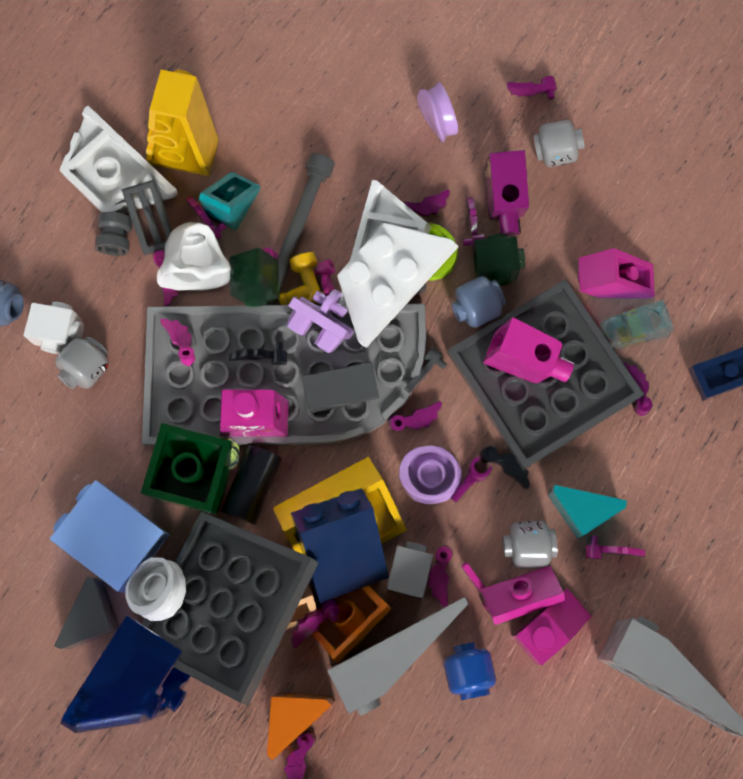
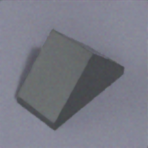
[54,577,119,649]

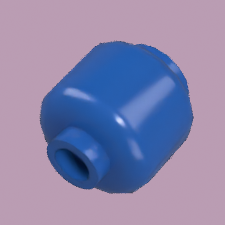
[444,642,497,700]

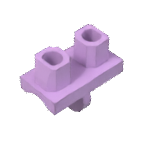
[286,289,355,353]

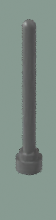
[261,153,335,306]

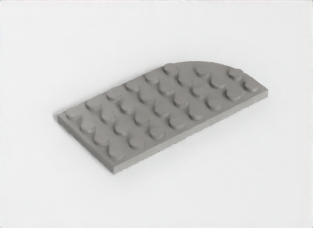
[142,304,426,446]

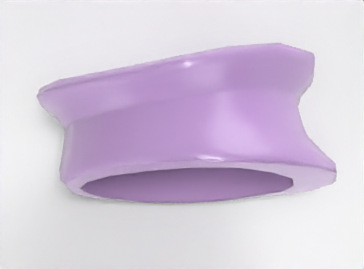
[417,82,458,143]
[399,445,462,504]

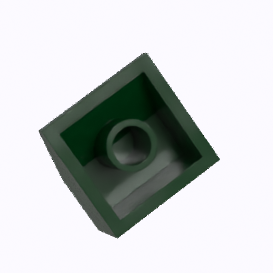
[140,423,232,516]

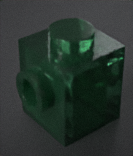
[473,233,525,286]
[229,248,280,307]

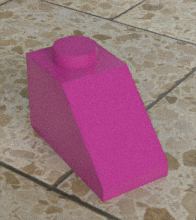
[578,248,655,298]
[512,588,592,666]

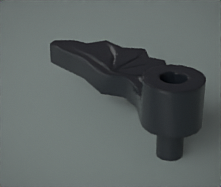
[229,342,287,366]
[479,446,530,489]

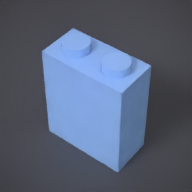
[50,480,171,593]

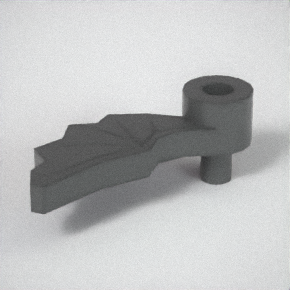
[404,348,447,393]

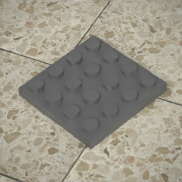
[447,279,644,471]
[132,511,319,706]

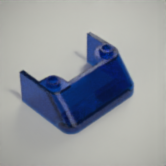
[60,616,191,733]

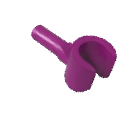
[450,457,492,503]

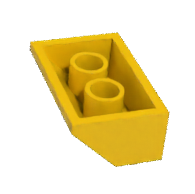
[273,456,407,554]

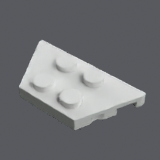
[60,106,178,214]
[339,180,431,305]
[337,223,459,348]

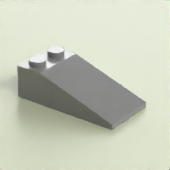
[328,597,468,716]
[598,616,743,738]

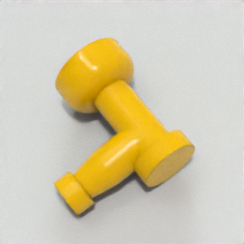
[278,252,324,305]

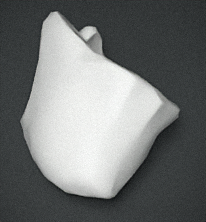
[157,222,231,291]

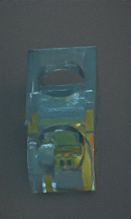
[600,300,674,351]

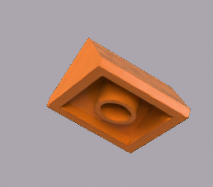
[312,585,392,664]
[267,693,335,760]

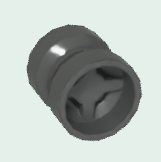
[94,212,132,256]

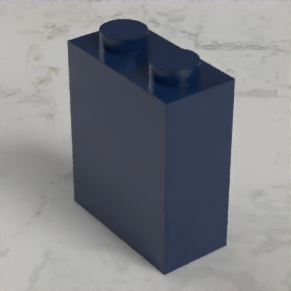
[291,488,389,603]

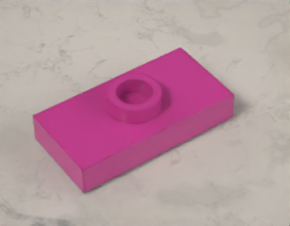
[481,565,565,625]

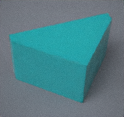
[199,172,261,231]
[548,485,627,539]

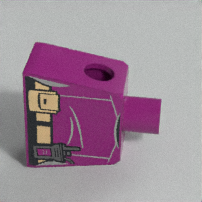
[483,150,529,237]

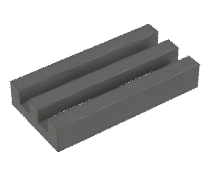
[121,179,172,255]

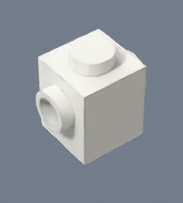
[23,302,84,354]

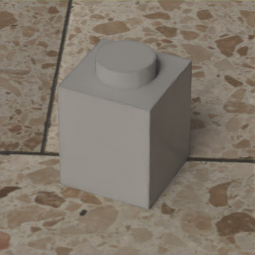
[387,541,433,600]

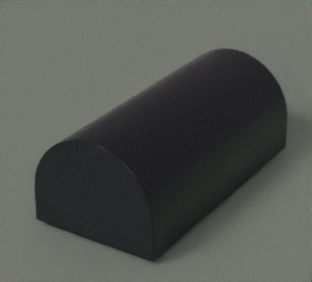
[221,445,281,525]

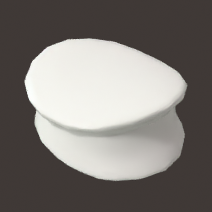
[125,558,186,621]

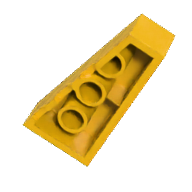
[146,69,219,177]

